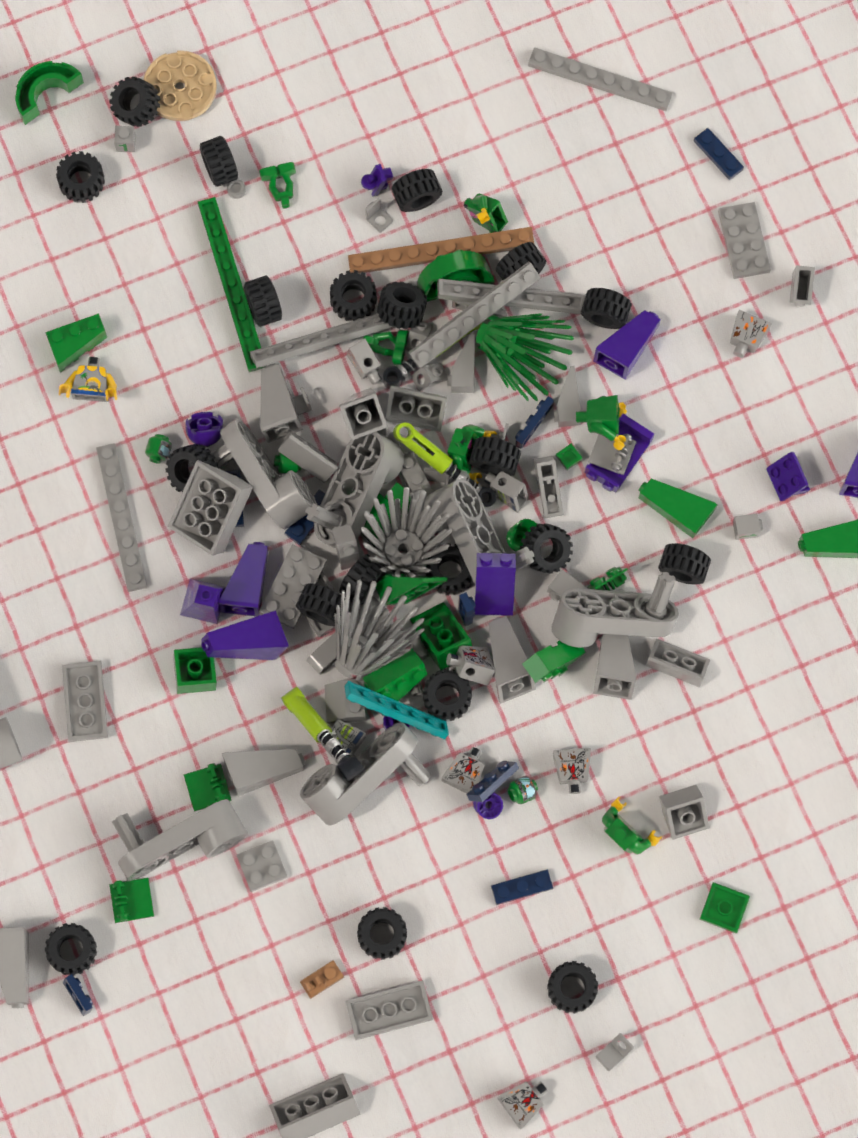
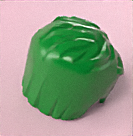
[506,518,537,552]

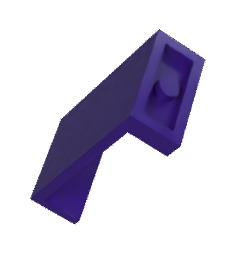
[584,414,655,493]
[474,553,516,616]

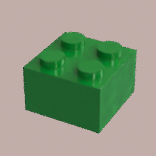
[173,647,217,694]

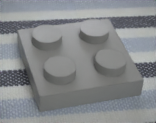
[237,840,288,892]

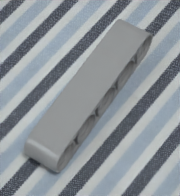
[307,597,386,675]

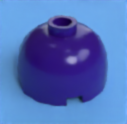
[185,412,223,447]

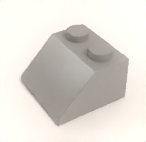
[324,679,366,724]
[659,785,709,840]

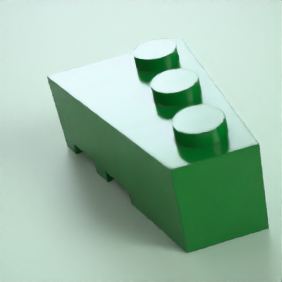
[45,313,107,373]
[522,640,586,683]
[363,648,427,716]

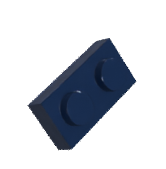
[63,974,93,1016]

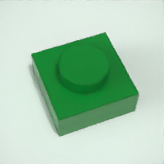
[556,443,582,470]

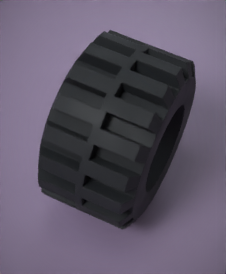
[109,76,160,127]
[200,136,238,187]
[56,151,105,203]
[391,169,443,212]
[495,242,546,280]
[330,270,377,321]
[244,275,282,327]
[377,281,427,329]
[581,288,632,329]
[469,437,521,476]
[165,444,218,492]
[520,523,573,574]
[426,543,473,596]
[658,543,711,585]
[339,554,386,605]
[296,583,342,626]
[423,669,472,721]
[357,907,407,960]
[45,923,97,976]
[547,961,598,1014]

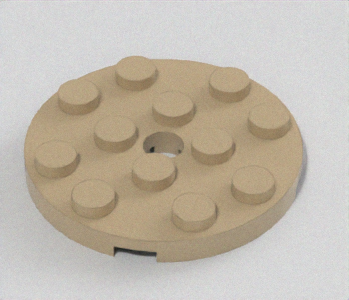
[143,51,217,121]

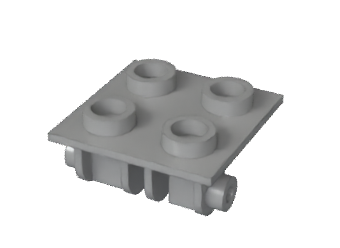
[588,434,636,475]

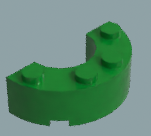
[15,61,84,125]
[417,250,495,302]

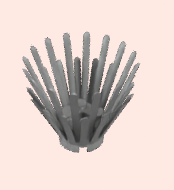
[361,487,452,578]
[334,580,425,681]

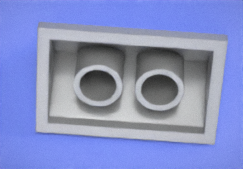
[385,385,447,432]
[277,430,338,483]
[646,638,710,687]

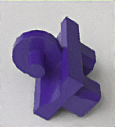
[361,164,393,197]

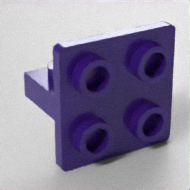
[766,452,810,501]

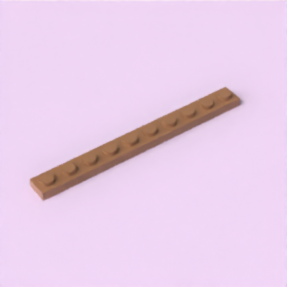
[348,227,535,274]

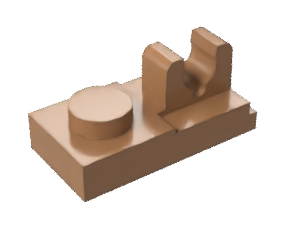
[300,960,344,999]

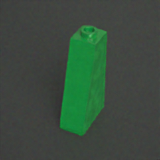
[638,478,718,538]
[798,520,858,558]

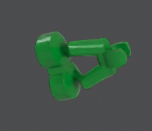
[259,162,296,209]
[363,329,409,366]

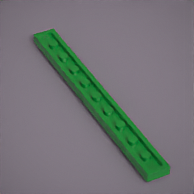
[198,197,266,372]

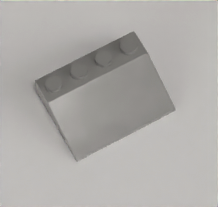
[168,460,253,556]

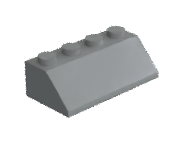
[269,1073,361,1138]

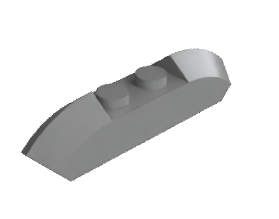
[387,432,433,500]

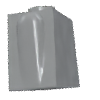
[789,265,815,307]

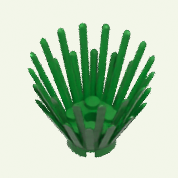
[476,313,574,401]

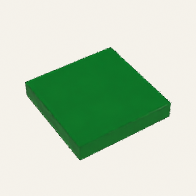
[699,882,750,934]

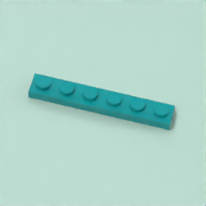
[344,681,449,739]

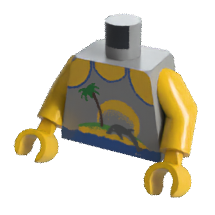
[59,357,117,402]

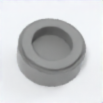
[227,179,246,199]

